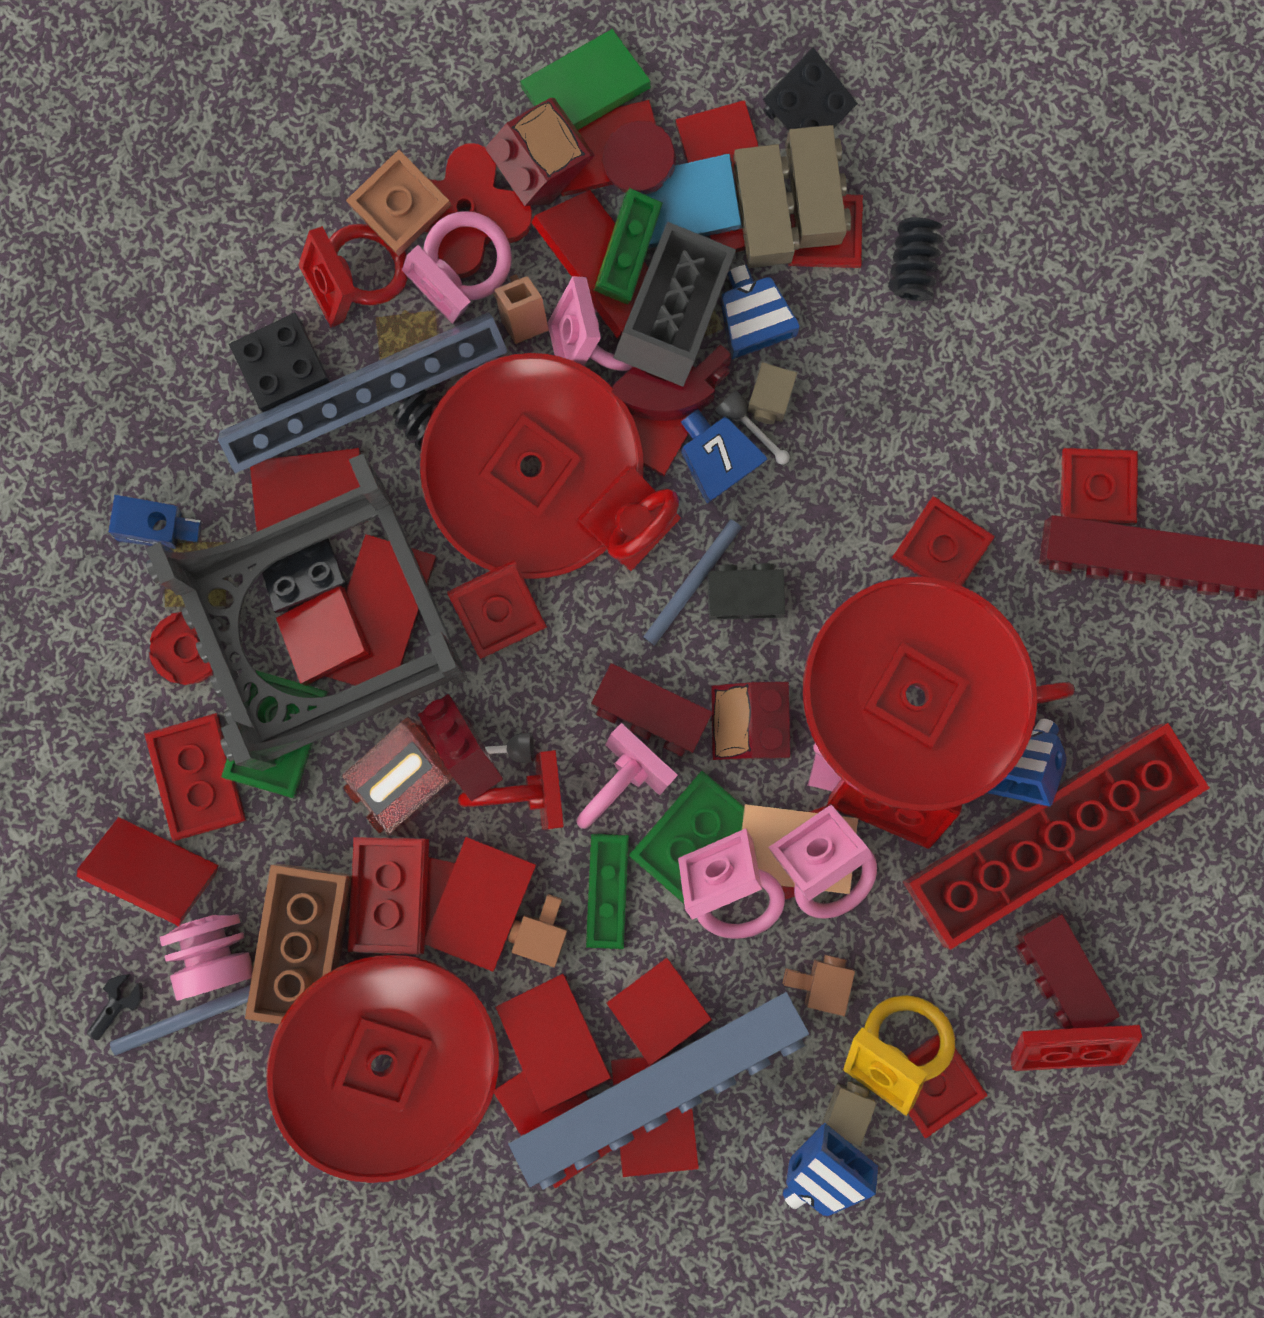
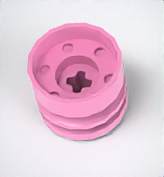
[159,914,253,1001]

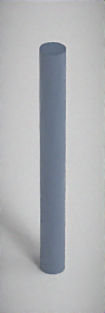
[643,519,742,646]
[110,985,250,1056]

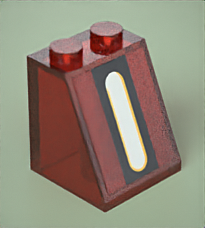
[342,717,457,835]

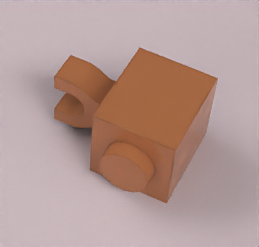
[493,274,549,344]
[508,894,568,968]
[782,955,855,1016]

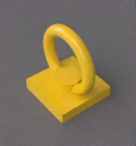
[843,995,955,1116]

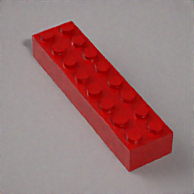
[903,723,1210,950]

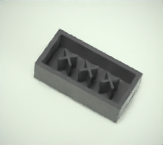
[613,222,736,386]

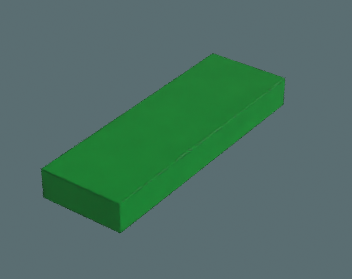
[594,188,663,305]
[586,834,629,949]

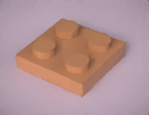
[346,150,452,256]

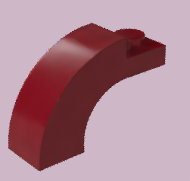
[612,344,731,421]

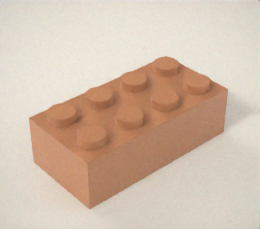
[245,864,352,1024]

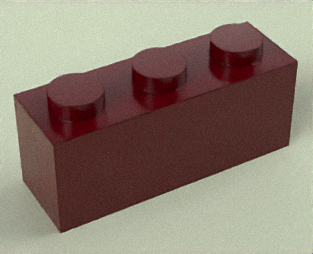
[591,663,713,757]
[418,693,503,801]
[1015,912,1120,1029]

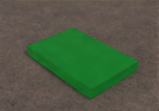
[520,29,651,130]
[221,670,329,799]
[629,771,744,903]

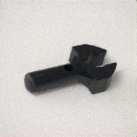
[87,974,143,1040]

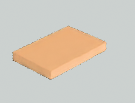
[742,804,858,894]

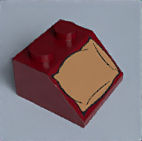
[485,98,595,206]
[711,682,790,760]

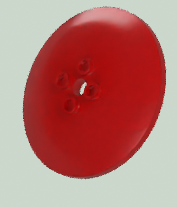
[420,353,644,579]
[803,577,1037,811]
[266,955,499,1183]

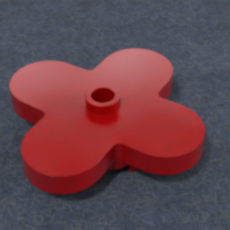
[424,143,533,278]

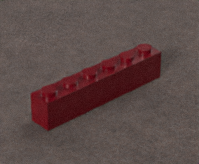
[1039,515,1264,601]

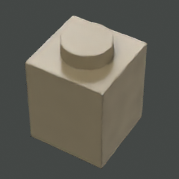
[747,362,797,424]
[821,1081,877,1147]

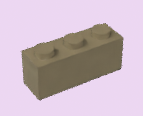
[785,125,851,248]
[733,144,800,268]

